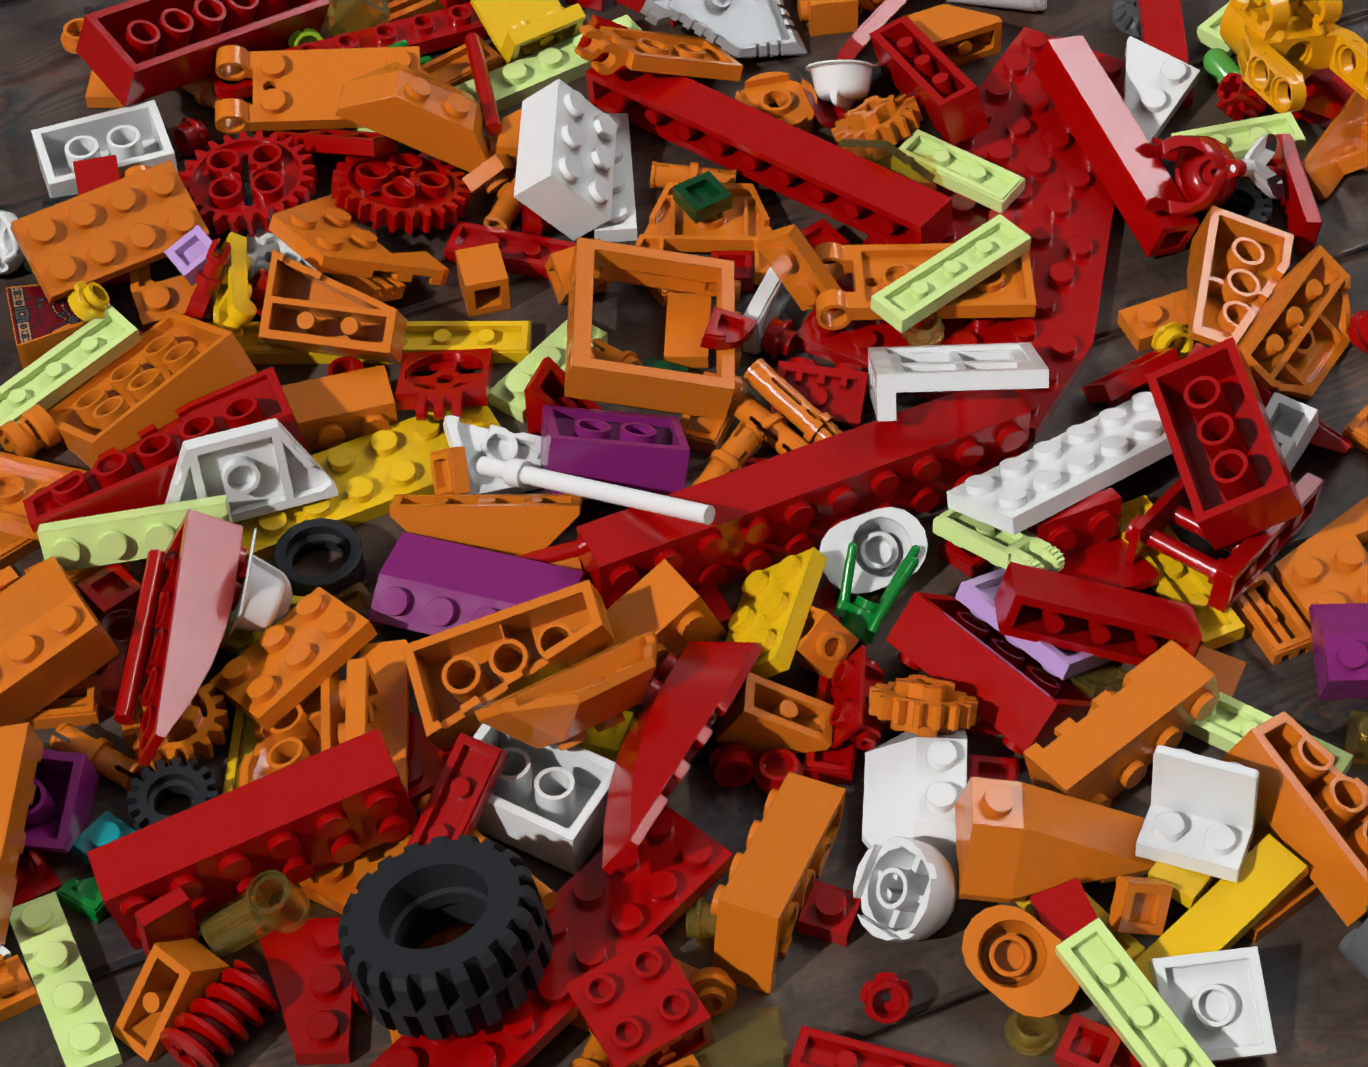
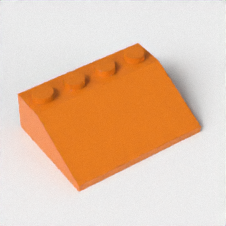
[46,311,258,469]
[0,555,120,727]

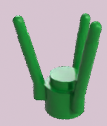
[833,542,920,644]

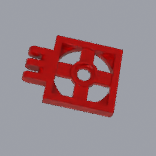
[395,348,494,421]

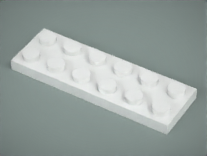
[947,392,1172,535]

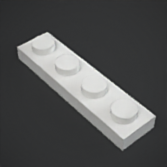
[594,113,638,242]

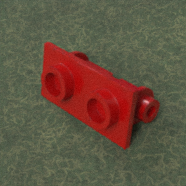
[829,645,884,750]

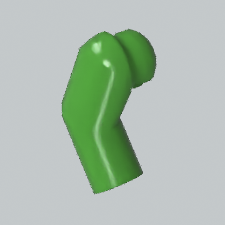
[1203,48,1241,85]

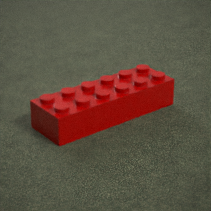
[76,0,330,107]
[87,728,419,950]

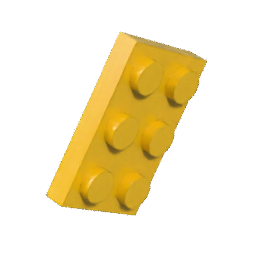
[725,547,827,679]

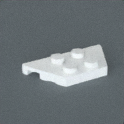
[165,418,338,523]

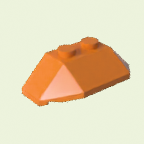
[335,62,492,172]
[1237,245,1351,400]
[389,494,582,556]
[474,630,657,751]

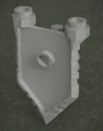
[640,0,808,59]

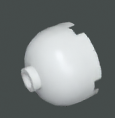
[853,836,957,943]

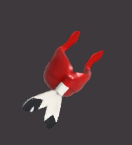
[1135,134,1285,216]

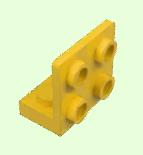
[470,0,586,65]

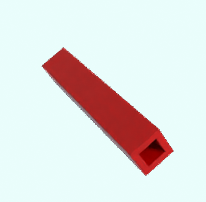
[1033,35,1199,258]

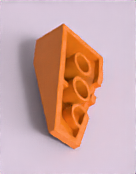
[1187,205,1294,346]
[239,670,346,787]
[955,777,1157,903]

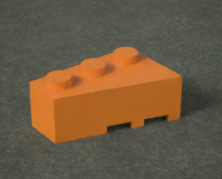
[604,559,728,680]

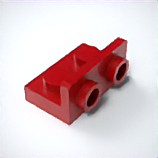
[770,357,869,428]

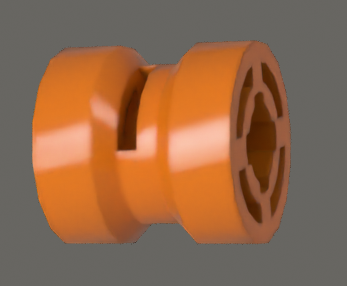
[0,404,61,459]

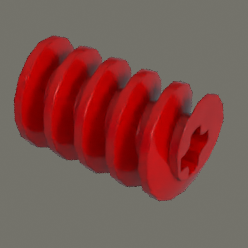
[160,959,279,1067]

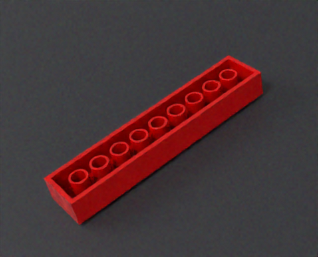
[577,389,1031,610]

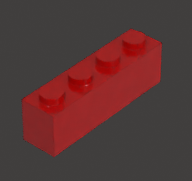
[869,15,989,145]
[994,562,1202,666]

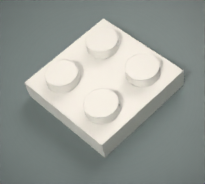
[1149,946,1277,1063]

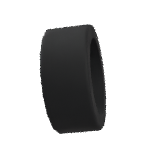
[273,518,366,602]

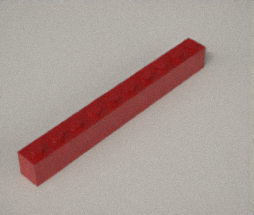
[586,53,952,244]

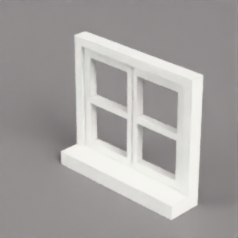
[868,342,1049,421]

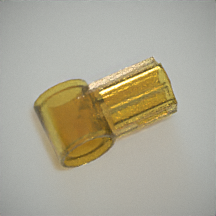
[198,870,311,959]

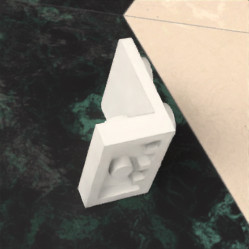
[1135,745,1259,883]

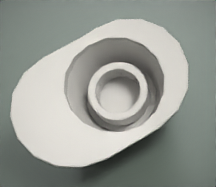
[806,59,884,110]
[819,507,928,594]
[225,528,293,637]

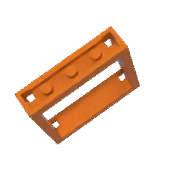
[564,237,742,420]

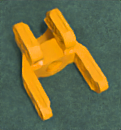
[1220,0,1368,113]

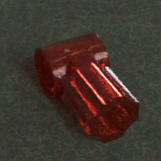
[94,609,150,711]

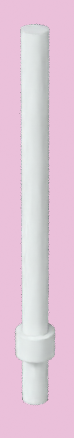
[476,456,715,525]

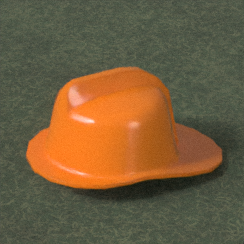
[961,904,1079,1018]

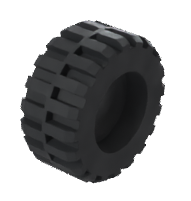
[337,835,553,1040]

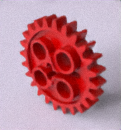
[179,130,318,237]
[331,148,470,234]

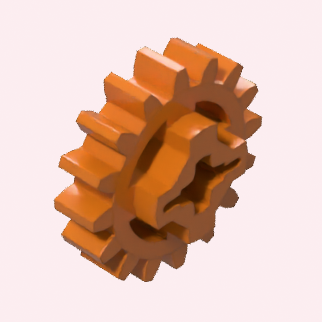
[831,94,924,155]
[867,674,978,738]
[121,682,230,771]

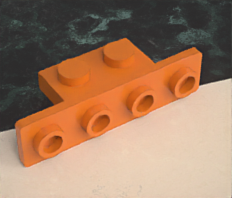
[1302,91,1368,200]
[338,639,410,793]

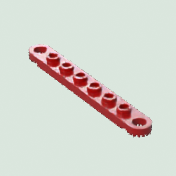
[211,2,488,100]

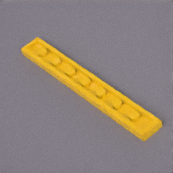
[205,321,532,364]

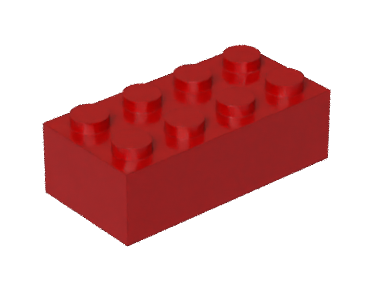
[1145,337,1305,551]

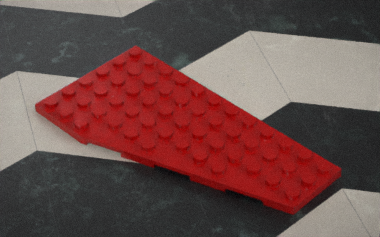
[794,27,1126,442]

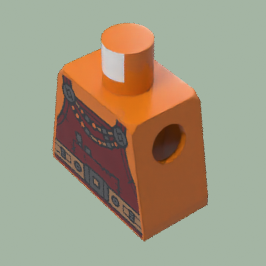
[6,284,110,369]

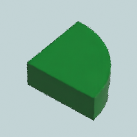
[56,876,109,924]

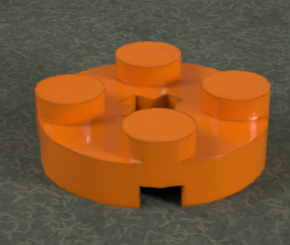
[734,72,817,133]

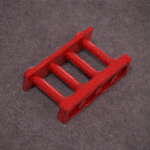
[1124,472,1324,613]

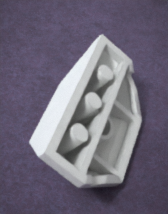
[862,728,967,900]

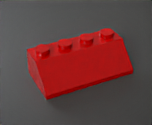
[885,592,1092,756]

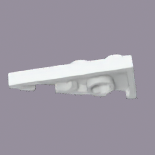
[1123,36,1200,144]
[443,415,541,494]

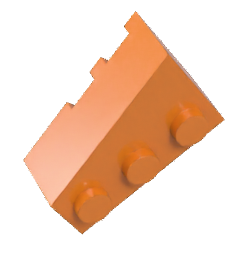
[258,249,407,364]

